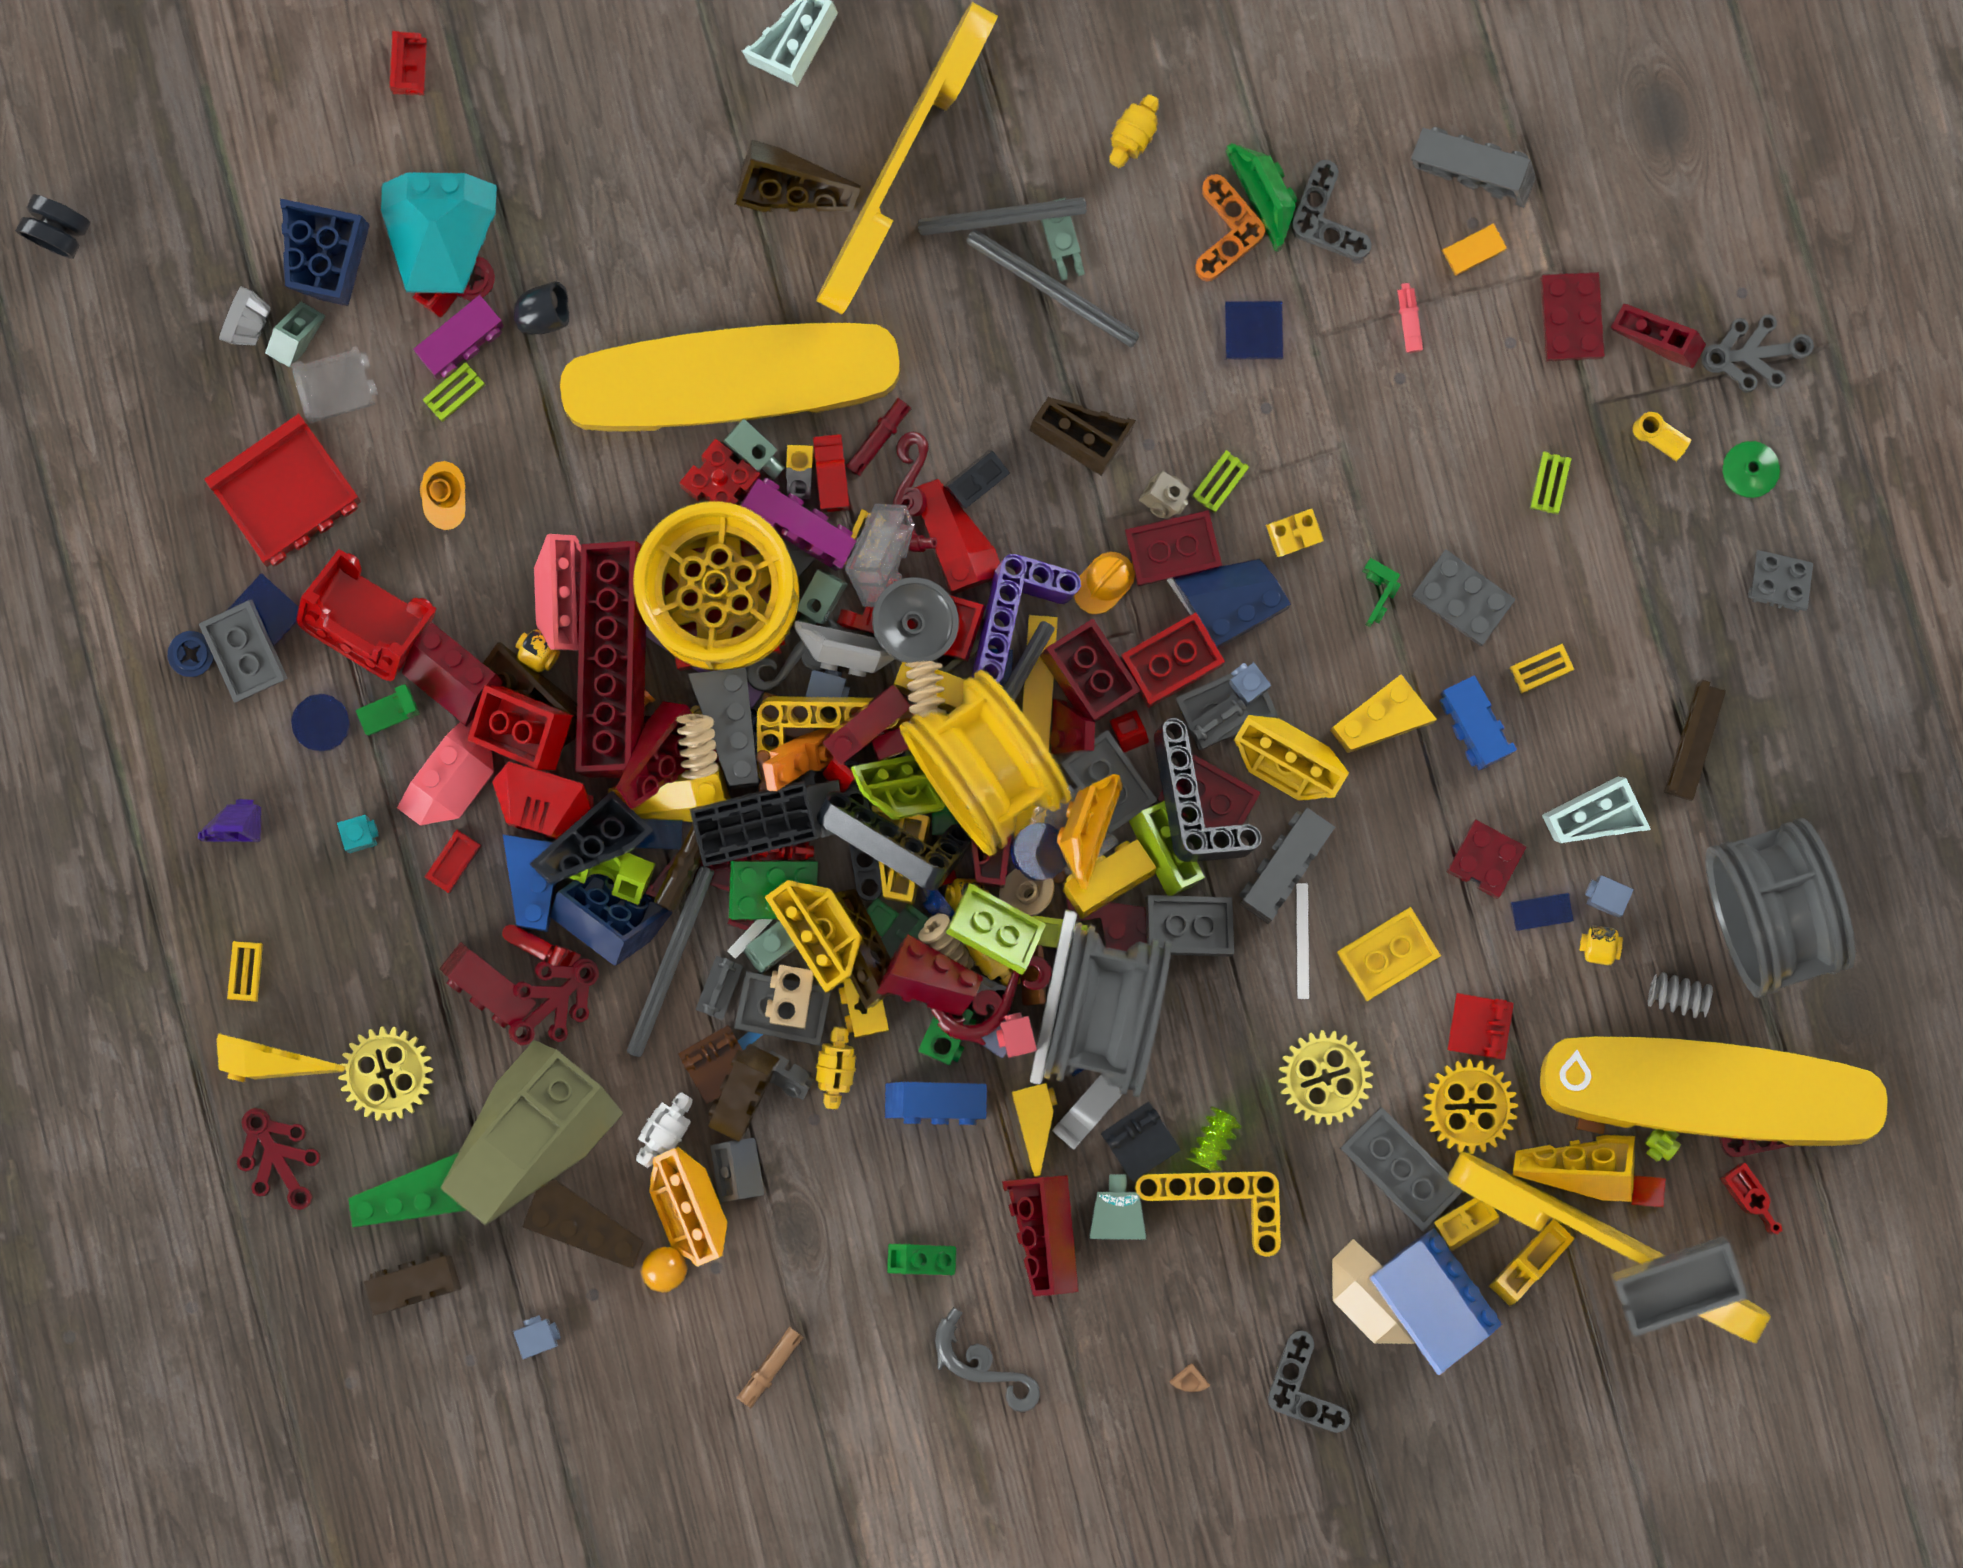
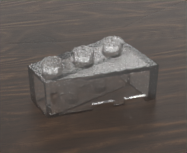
[845,503,914,607]

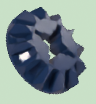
[167,631,214,677]

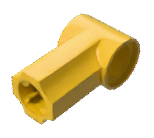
[1633,412,1691,461]

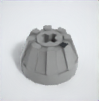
[219,286,271,345]

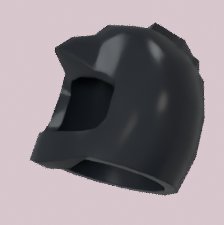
[514,281,570,335]

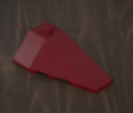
[616,701,692,809]

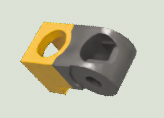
[786,445,814,499]

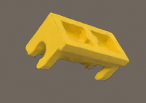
[1434,1197,1499,1251]

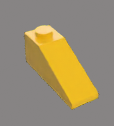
[1012,1083,1057,1177]

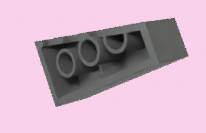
[1411,127,1536,208]
[688,668,759,790]
[1239,808,1335,924]

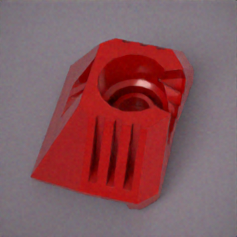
[492,761,594,840]

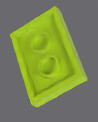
[946,883,1046,975]

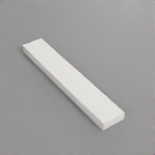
[1030,909,1077,1084]

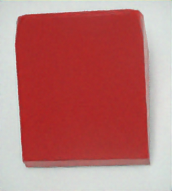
[412,292,457,318]
[1109,710,1149,753]
[823,757,856,793]
[1631,1176,1666,1207]

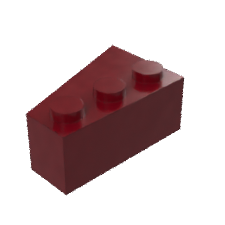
[876,934,984,1016]
[439,942,537,1029]

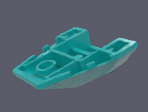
[381,172,497,293]

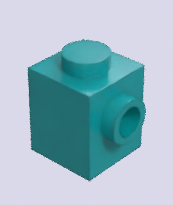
[337,815,379,853]

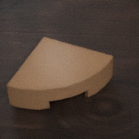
[1169,1363,1210,1392]

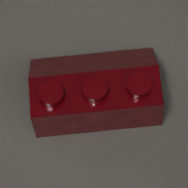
[402,622,503,726]

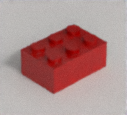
[1120,612,1225,709]
[467,685,573,770]

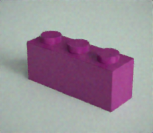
[413,295,504,380]

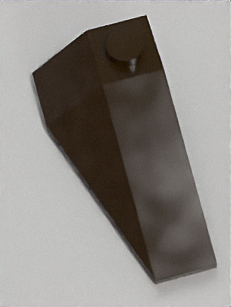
[483,642,577,747]

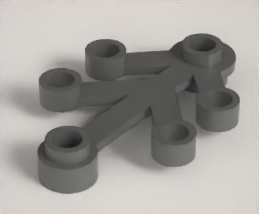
[1701,314,1814,393]

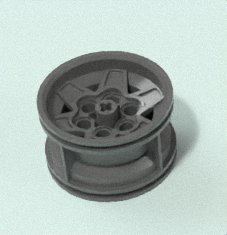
[1705,818,1856,998]
[1043,922,1172,1098]

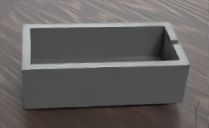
[1611,1236,1748,1337]

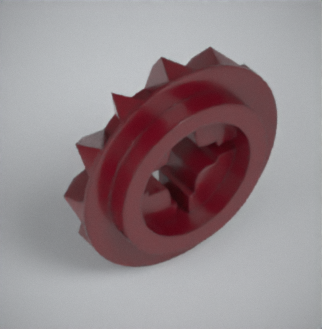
[455,256,495,301]

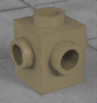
[1139,470,1190,519]

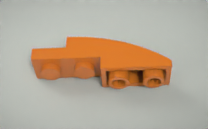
[763,728,834,791]

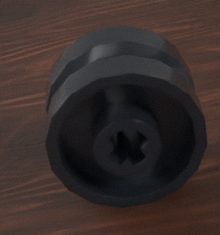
[15,194,91,259]

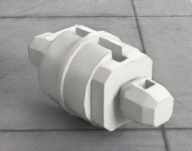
[636,1092,693,1168]

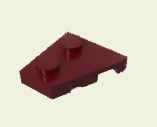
[1050,699,1095,755]

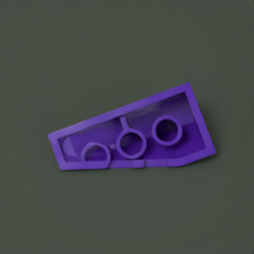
[198,799,261,842]

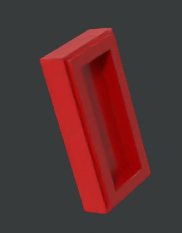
[425,829,481,894]

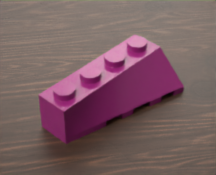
[740,478,857,571]

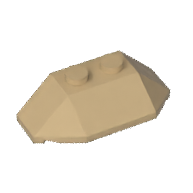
[1332,1239,1415,1344]

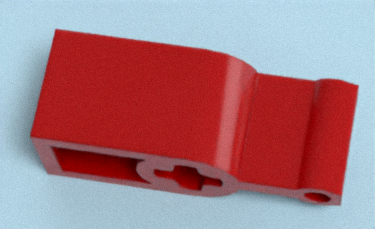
[813,434,850,513]
[1719,1163,1783,1235]

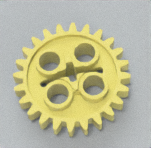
[338,1027,434,1121]
[1278,1030,1373,1125]

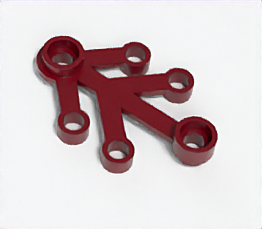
[509,958,599,1045]
[237,1108,321,1210]

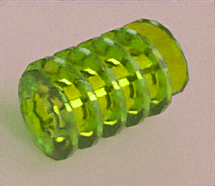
[1186,1106,1242,1171]

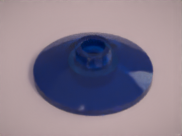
[922,887,955,921]

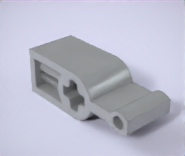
[1052,1075,1122,1150]

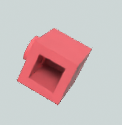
[996,1012,1037,1058]

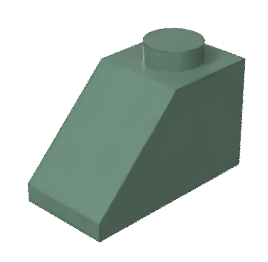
[265,302,325,367]

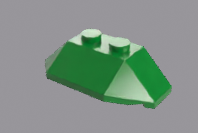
[1225,143,1297,252]

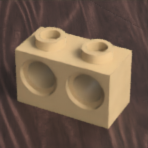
[765,965,814,1029]

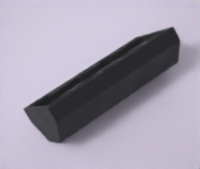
[690,781,818,867]

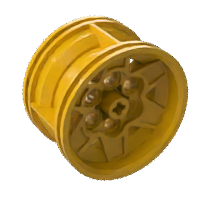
[634,502,799,671]
[900,670,1071,856]

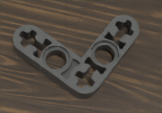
[1292,160,1372,260]
[1268,1330,1350,1433]

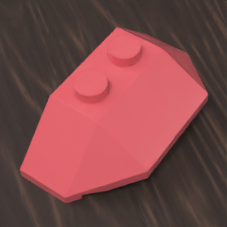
[534,534,581,651]
[397,720,495,826]

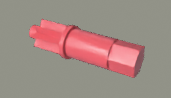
[1397,283,1423,353]

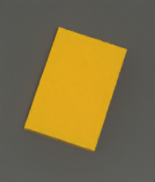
[1336,907,1441,1002]

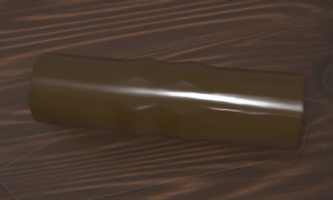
[653,825,702,913]

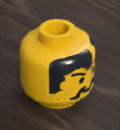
[515,629,560,672]

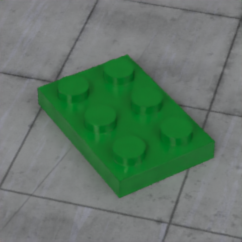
[729,860,818,919]

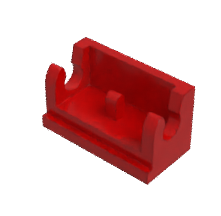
[389,31,427,95]

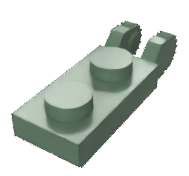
[1041,198,1085,281]

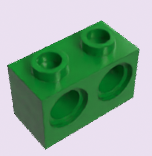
[918,1009,977,1066]

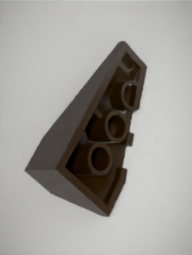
[735,140,861,212]

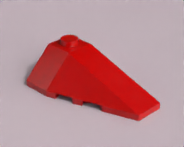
[914,479,1000,596]

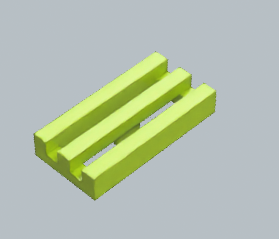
[422,362,485,422]
[1192,450,1249,514]
[1530,451,1571,515]

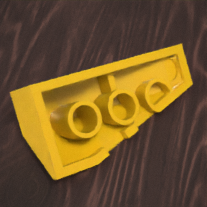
[608,762,731,822]
[217,1034,345,1082]
[1513,1135,1635,1202]

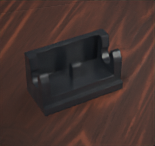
[944,450,1010,509]

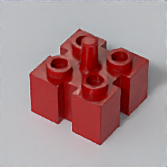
[679,438,762,506]

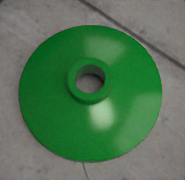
[1722,441,1780,498]

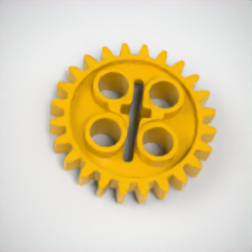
[1423,1059,1518,1154]

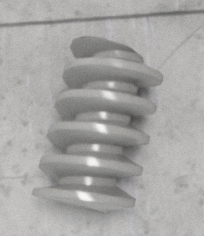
[1648,972,1713,1019]

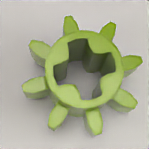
[1644,1129,1681,1161]

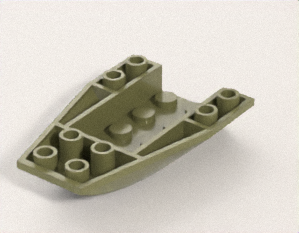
[441,1040,623,1226]

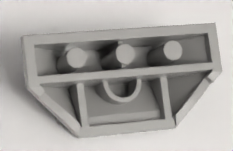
[792,620,895,677]

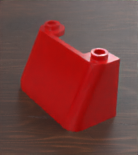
[297,549,437,681]

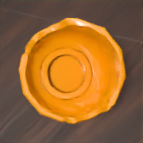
[641,1246,688,1293]

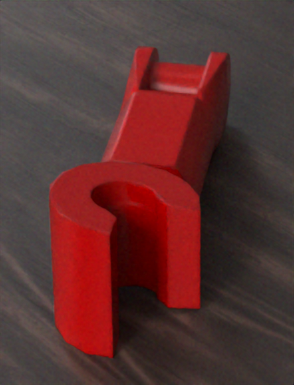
[502,925,581,979]

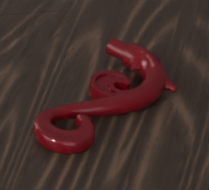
[886,431,937,552]
[931,955,1052,1045]

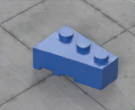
[1439,675,1517,771]
[503,835,557,932]
[885,1082,987,1125]

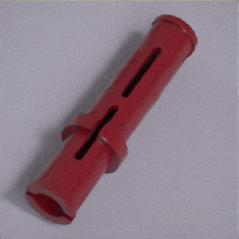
[845,398,912,477]

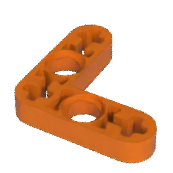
[1195,174,1265,281]

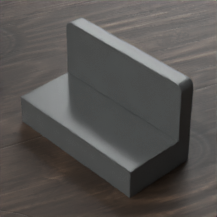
[710,1138,764,1203]

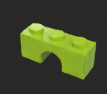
[569,852,655,905]

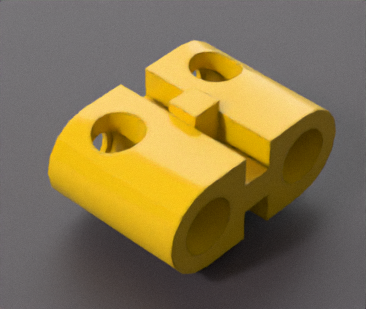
[1266,508,1324,558]

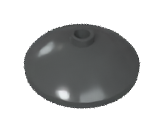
[872,577,959,663]

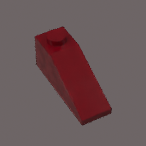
[1610,303,1706,369]
[823,684,911,765]

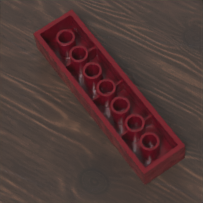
[576,541,646,778]

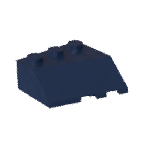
[280,198,370,306]
[1172,559,1291,649]
[550,874,673,966]

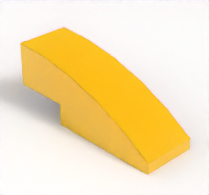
[1489,1218,1575,1306]

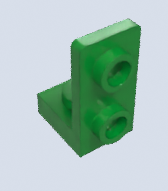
[1362,558,1401,627]
[356,684,420,736]
[887,1244,956,1275]

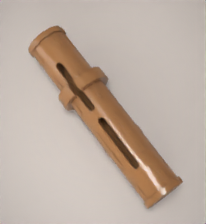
[736,1327,804,1409]

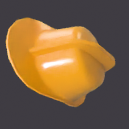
[420,461,466,530]
[1074,552,1135,614]

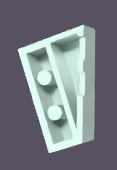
[742,0,838,86]
[1542,776,1651,843]

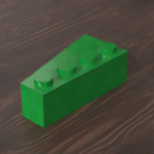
[348,1153,467,1227]

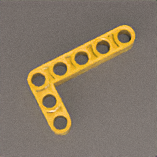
[757,696,900,780]
[1134,1172,1281,1257]

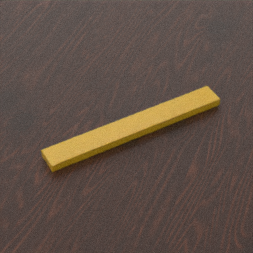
[1013,615,1058,847]

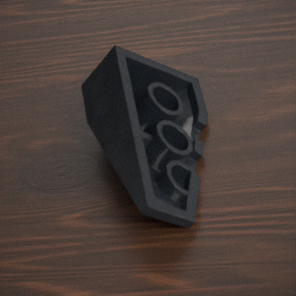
[530,791,653,885]

